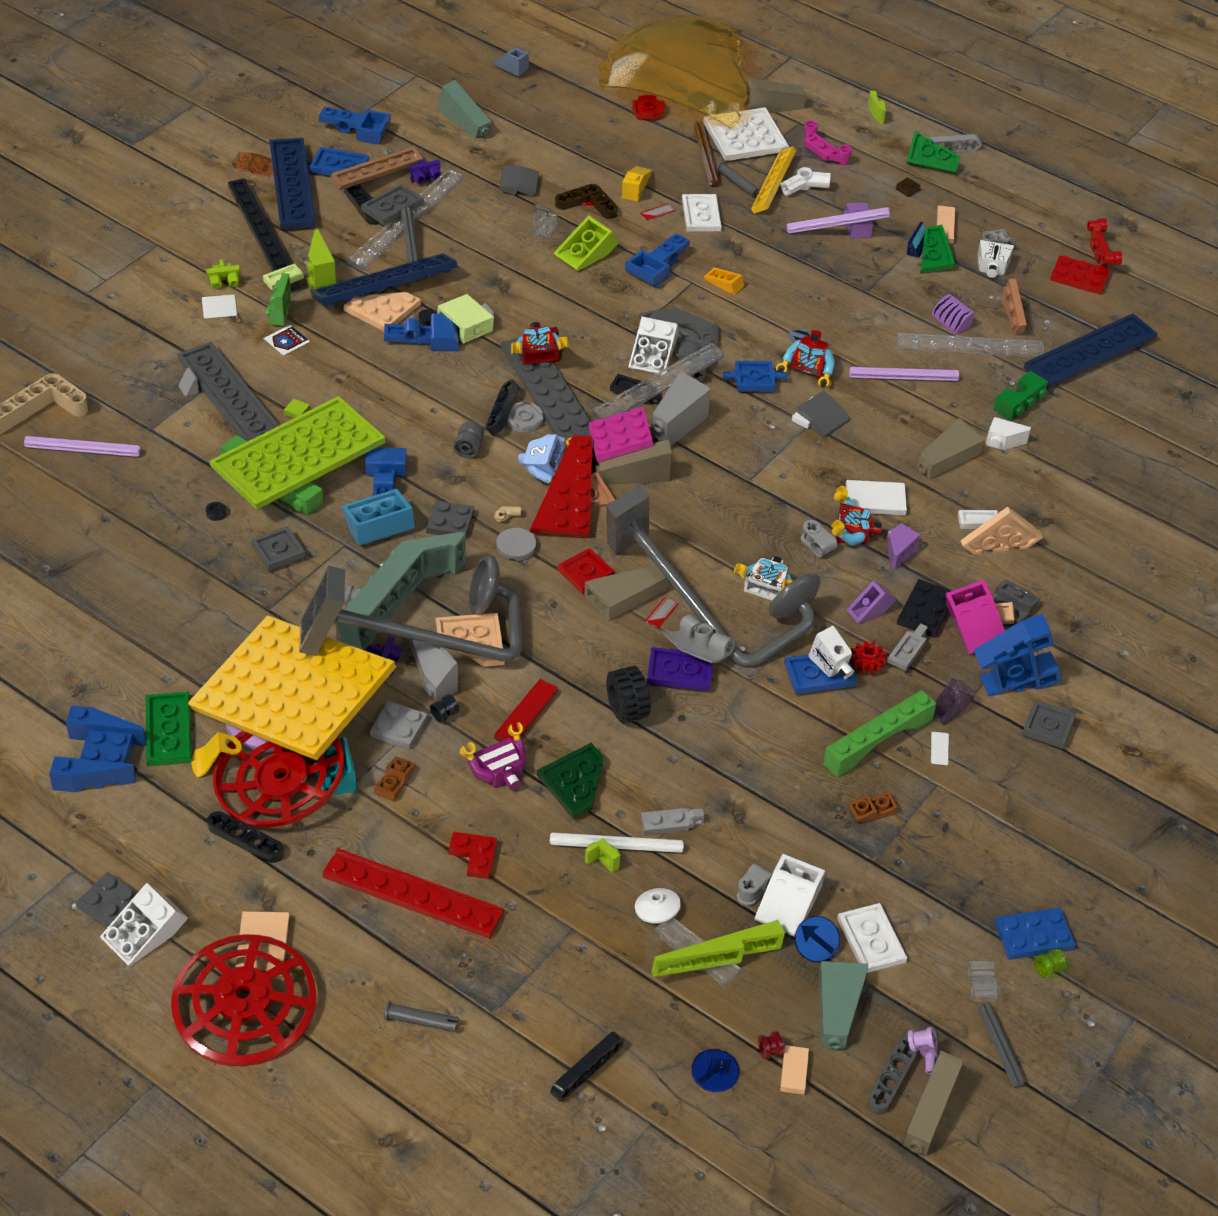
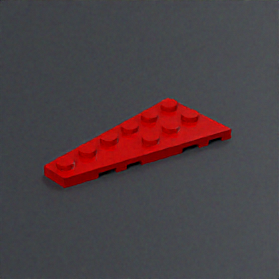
[530,435,592,538]

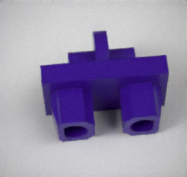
[410,159,441,185]
[366,636,403,677]

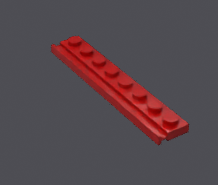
[322,848,504,939]

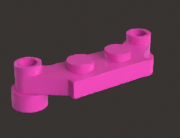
[803,120,852,166]

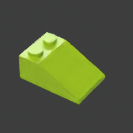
[553,215,619,271]
[306,229,336,290]

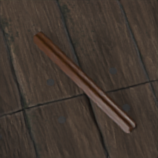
[694,121,719,187]

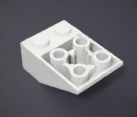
[628,317,679,375]
[754,854,825,937]
[100,883,188,966]

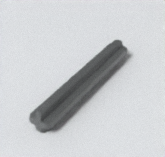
[401,208,418,263]
[978,1003,1025,1088]

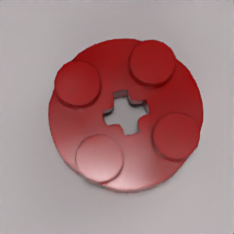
[632,94,665,120]

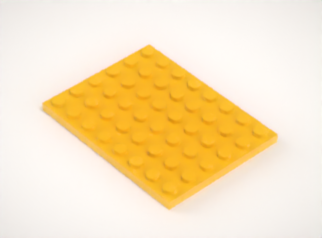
[188,615,396,760]

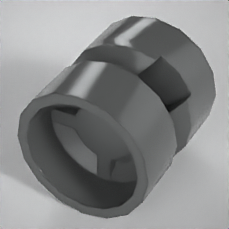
[453,421,484,458]

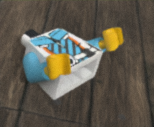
[733,556,793,600]

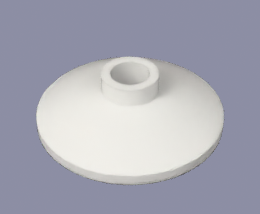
[635,888,681,923]

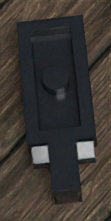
[610,374,663,404]

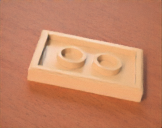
[235,911,290,976]

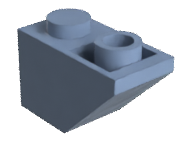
[493,47,529,77]

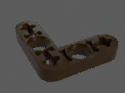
[555,184,618,219]

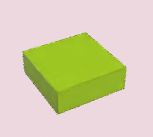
[284,398,310,418]

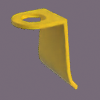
[191,732,242,778]

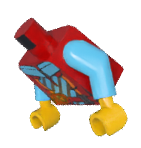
[511,322,569,364]
[776,330,835,388]
[831,486,882,546]

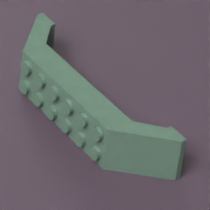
[335,532,466,651]

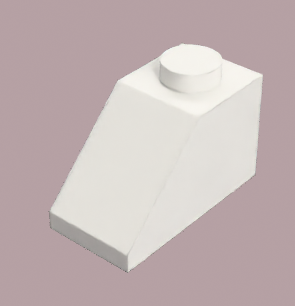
[986,417,1031,450]

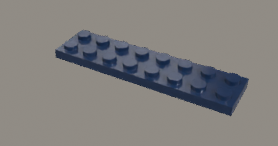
[269,138,316,230]
[310,253,458,306]
[1023,313,1158,389]

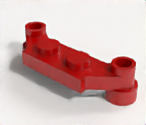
[1087,218,1123,267]

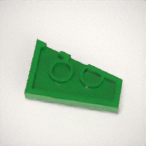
[907,130,960,174]
[920,225,955,274]

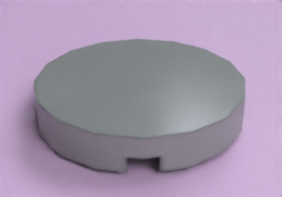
[506,402,543,432]
[496,528,536,561]

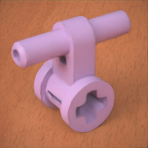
[908,1027,938,1075]

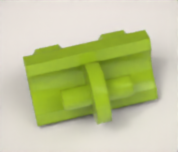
[206,259,240,289]

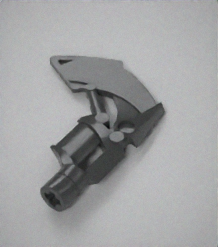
[639,308,719,382]

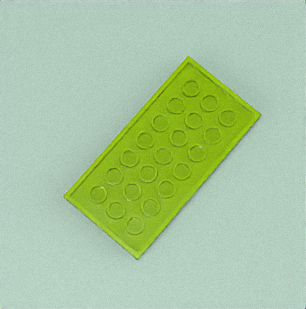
[210,396,386,510]

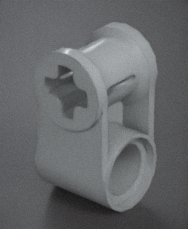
[982,229,1015,248]
[801,520,837,558]
[737,863,773,907]

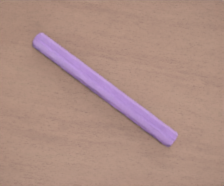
[787,207,890,234]
[849,367,959,381]
[24,436,141,457]

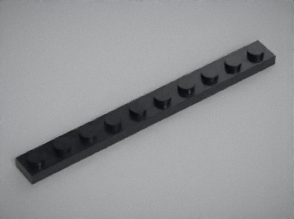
[228,178,300,290]

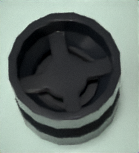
[430,694,460,723]

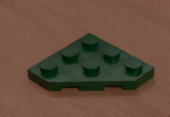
[537,743,604,820]

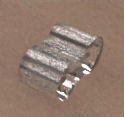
[967,960,998,1001]

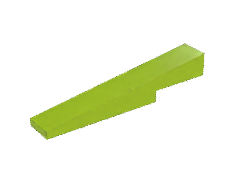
[651,920,785,977]

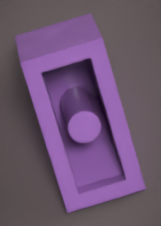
[887,523,920,569]
[847,580,897,624]

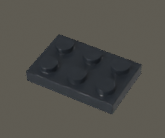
[897,579,951,638]

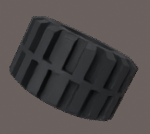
[606,665,651,724]

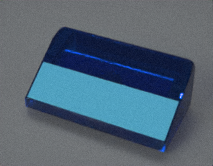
[907,222,926,258]

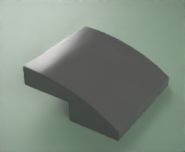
[499,166,539,197]
[797,391,850,438]
[992,579,1041,626]

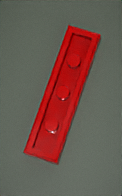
[494,679,558,742]

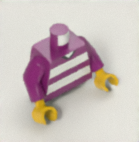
[460,722,526,790]

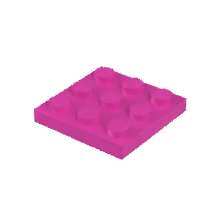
[588,407,654,462]

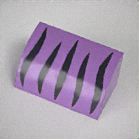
[932,294,975,334]

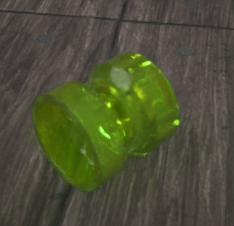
[1034,948,1067,978]

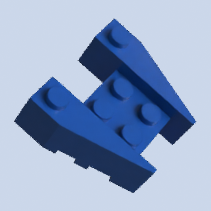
[973,614,1062,696]
[49,705,146,792]

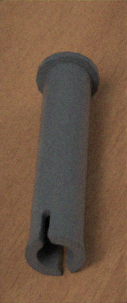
[716,161,760,197]
[384,1000,459,1032]

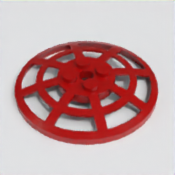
[213,730,345,827]
[171,934,317,1066]

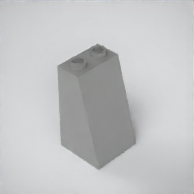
[651,371,711,447]

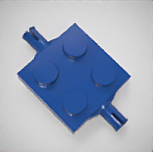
[723,361,787,392]

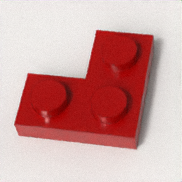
[449,831,497,879]

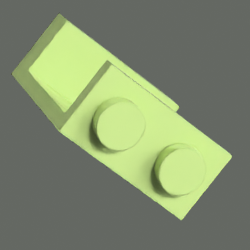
[437,294,494,343]

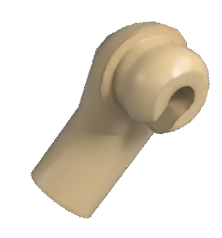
[494,506,521,522]

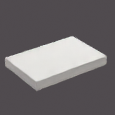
[682,194,722,232]
[846,480,907,515]
[837,903,907,973]

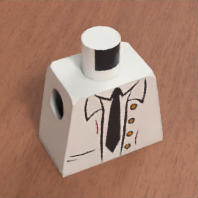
[977,240,1014,278]
[808,626,854,679]

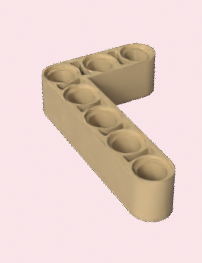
[0,373,89,435]

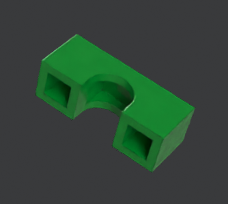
[993,371,1048,421]

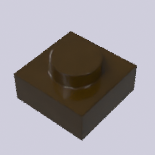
[896,177,920,197]

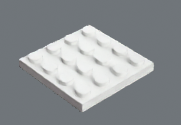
[703,107,789,161]

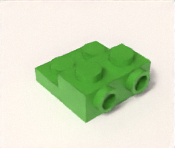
[266,273,291,326]

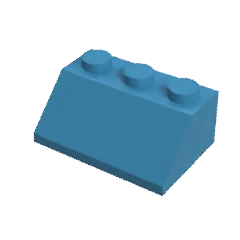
[342,489,415,546]

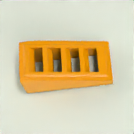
[704,267,744,295]

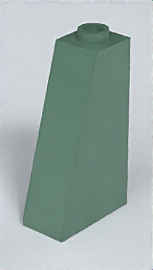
[437,80,491,138]
[819,961,868,1049]

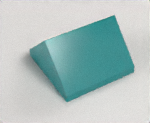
[314,737,356,796]

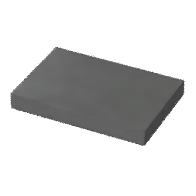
[361,184,424,225]

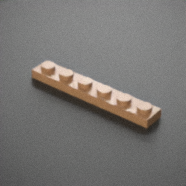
[330,146,423,190]

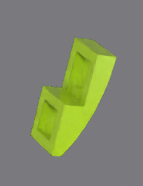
[868,91,886,124]

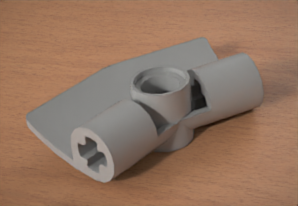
[662,614,735,663]

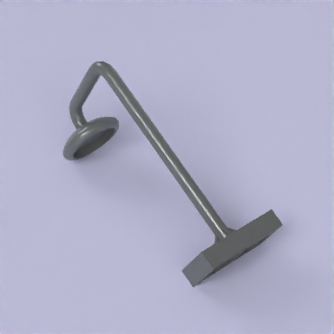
[606,485,820,667]
[299,554,522,662]

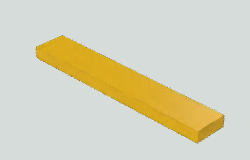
[751,146,796,214]

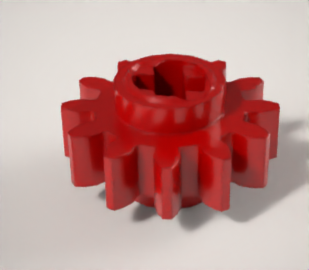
[850,640,887,675]

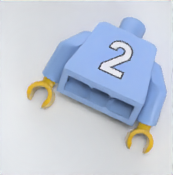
[518,434,572,484]

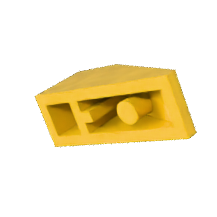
[622,166,652,202]

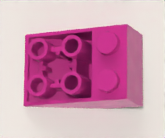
[946,580,1005,655]

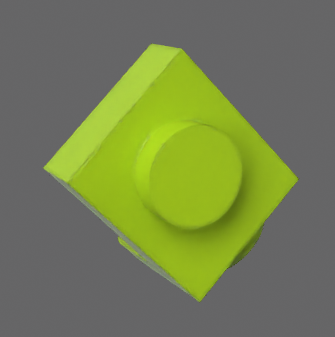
[585,838,620,873]

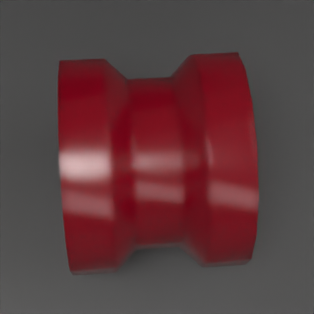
[757,1031,784,1060]

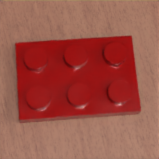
[1050,255,1111,295]

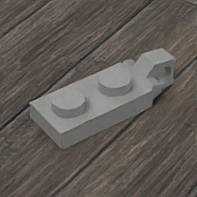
[887,623,928,671]
[641,808,704,836]

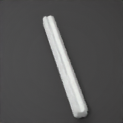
[550,833,684,853]

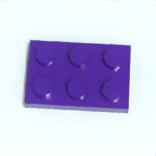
[647,647,713,691]

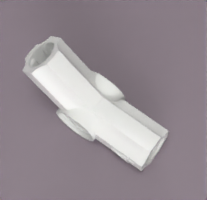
[780,167,831,196]

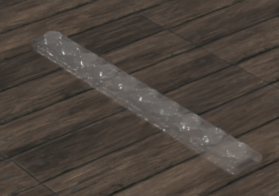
[348,169,462,271]

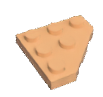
[344,292,421,331]
[961,507,1043,555]
[435,613,505,667]

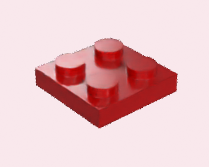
[557,548,615,594]

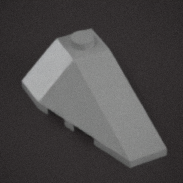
[408,625,458,701]

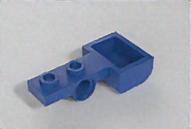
[319,107,391,144]
[625,233,690,287]
[384,313,459,352]
[365,447,407,496]

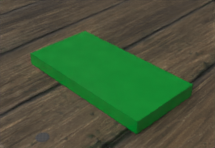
[145,691,192,767]

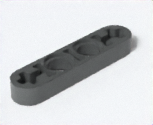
[867,1035,919,1115]

